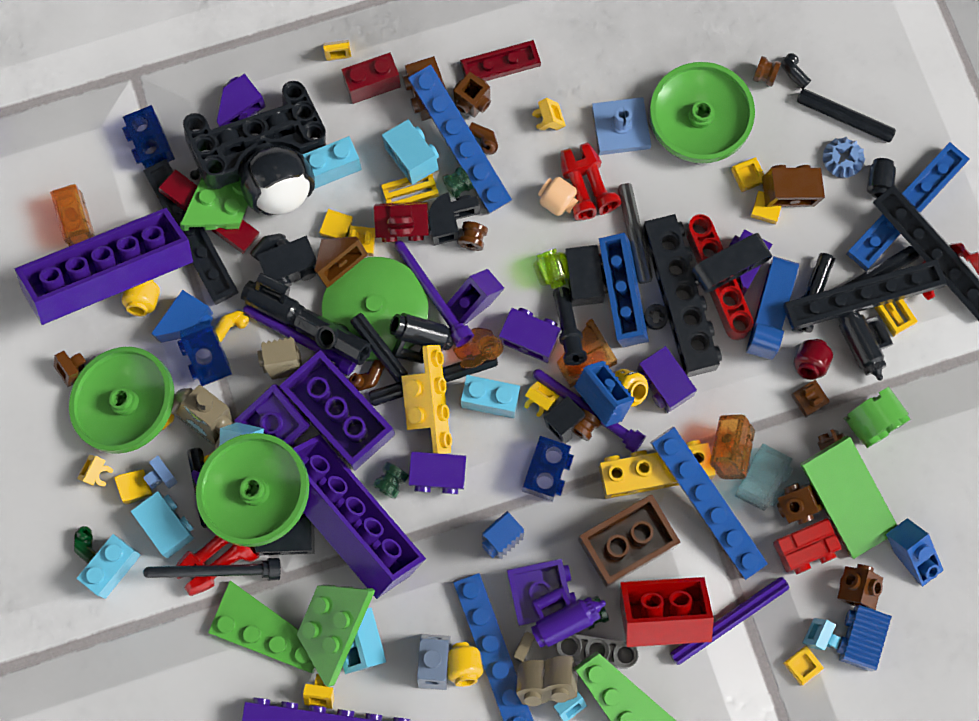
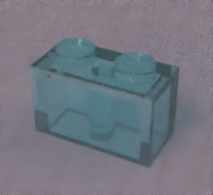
[735,444,793,511]

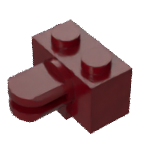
[374,201,429,242]

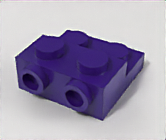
[234,384,311,447]
[507,559,576,626]

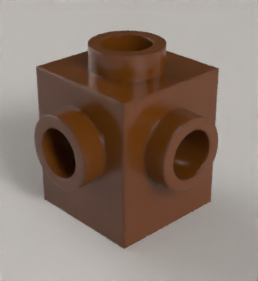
[453,72,491,118]
[777,482,823,525]
[837,564,884,610]

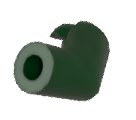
[74,526,97,564]

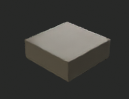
[513,632,535,663]

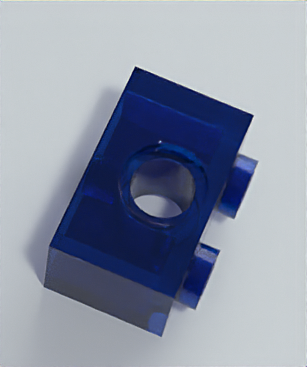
[177,319,232,386]

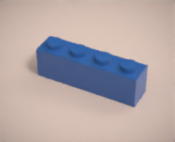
[599,232,649,348]

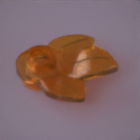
[453,328,504,368]

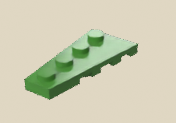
[208,581,315,674]

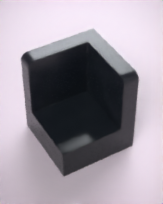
[544,396,585,445]

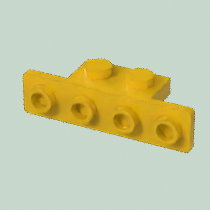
[401,345,452,454]

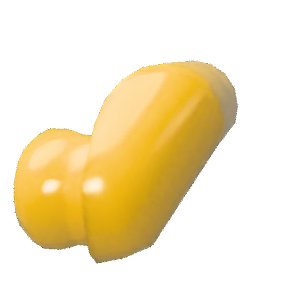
[210,310,249,342]

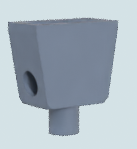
[417,634,451,690]

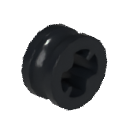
[644,304,669,330]

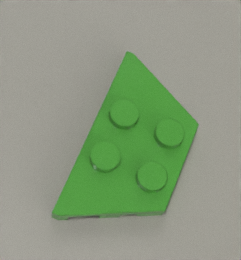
[180,171,249,231]
[297,584,375,687]

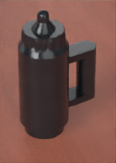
[241,273,306,327]
[838,312,894,381]
[389,313,455,364]

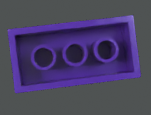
[279,350,395,471]

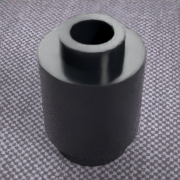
[867,158,896,198]

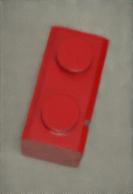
[773,518,841,575]

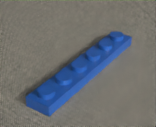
[408,65,512,214]
[846,142,970,271]
[650,427,768,580]
[454,573,534,721]

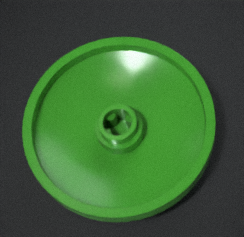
[649,62,755,163]
[322,257,429,362]
[69,347,175,454]
[196,433,309,547]

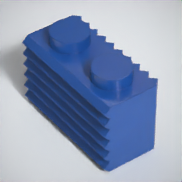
[574,361,635,427]
[482,511,524,559]
[836,605,892,671]

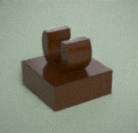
[54,351,86,387]
[791,379,830,417]

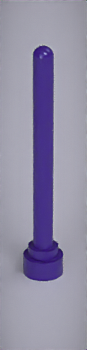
[394,240,474,347]
[243,305,357,376]
[533,369,646,453]

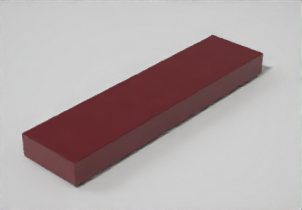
[159,169,260,254]

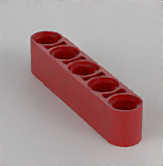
[686,214,753,341]

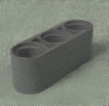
[556,634,639,669]

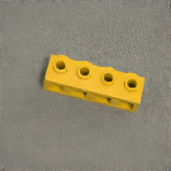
[599,440,716,499]

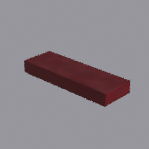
[460,40,541,81]

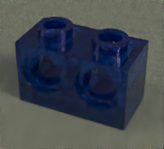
[122,105,175,169]
[522,436,574,502]

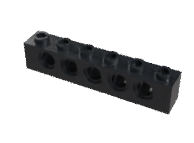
[642,214,722,377]

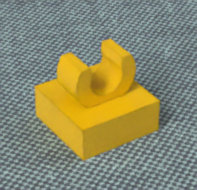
[532,98,566,130]
[348,225,376,256]
[524,381,560,417]
[77,455,113,486]
[303,674,334,709]

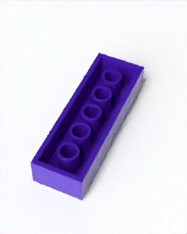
[14,208,193,325]
[293,434,426,599]

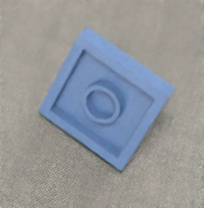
[592,97,651,155]

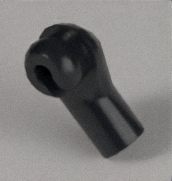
[781,53,811,89]
[250,233,289,261]

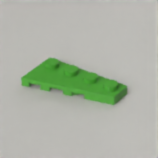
[574,651,676,721]

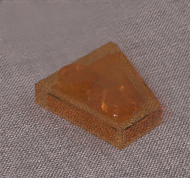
[557,318,617,388]

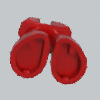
[560,142,622,220]
[176,535,259,596]

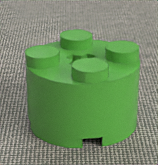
[843,387,911,448]

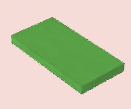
[800,436,897,559]

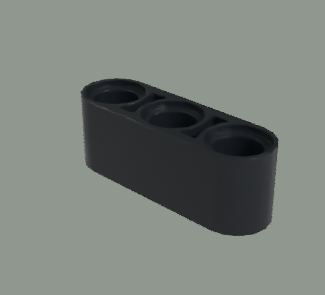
[691,233,772,293]

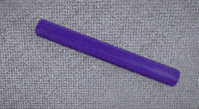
[670,577,790,665]

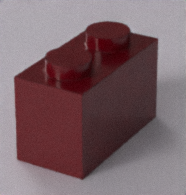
[341,52,401,104]

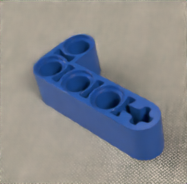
[746,256,799,360]

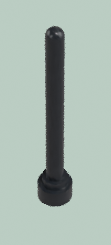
[143,558,281,581]

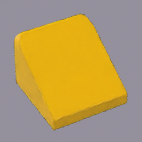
[323,40,352,61]
[114,469,153,505]

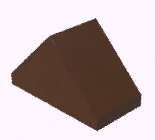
[315,236,368,288]

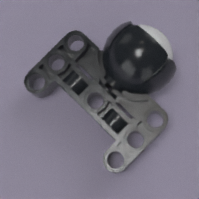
[183,81,326,215]

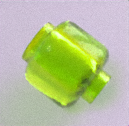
[533,248,569,289]

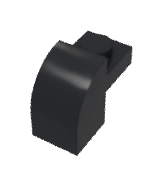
[428,192,480,246]

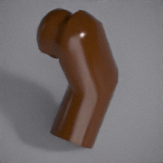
[469,122,498,155]
[349,359,385,391]

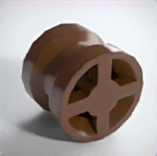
[753,56,781,87]
[458,221,488,251]
[571,408,601,441]

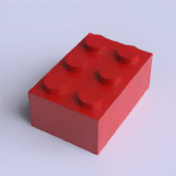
[620,577,714,647]

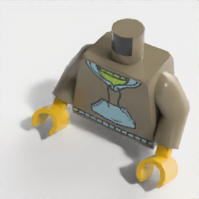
[162,385,233,463]

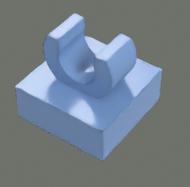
[143,456,178,490]

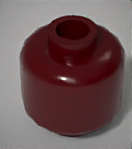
[793,339,833,380]

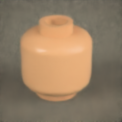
[538,177,578,216]

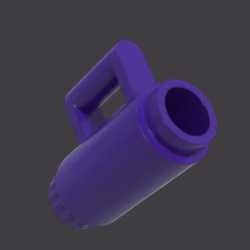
[531,586,606,648]

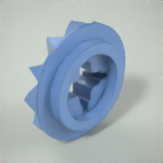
[823,136,866,178]

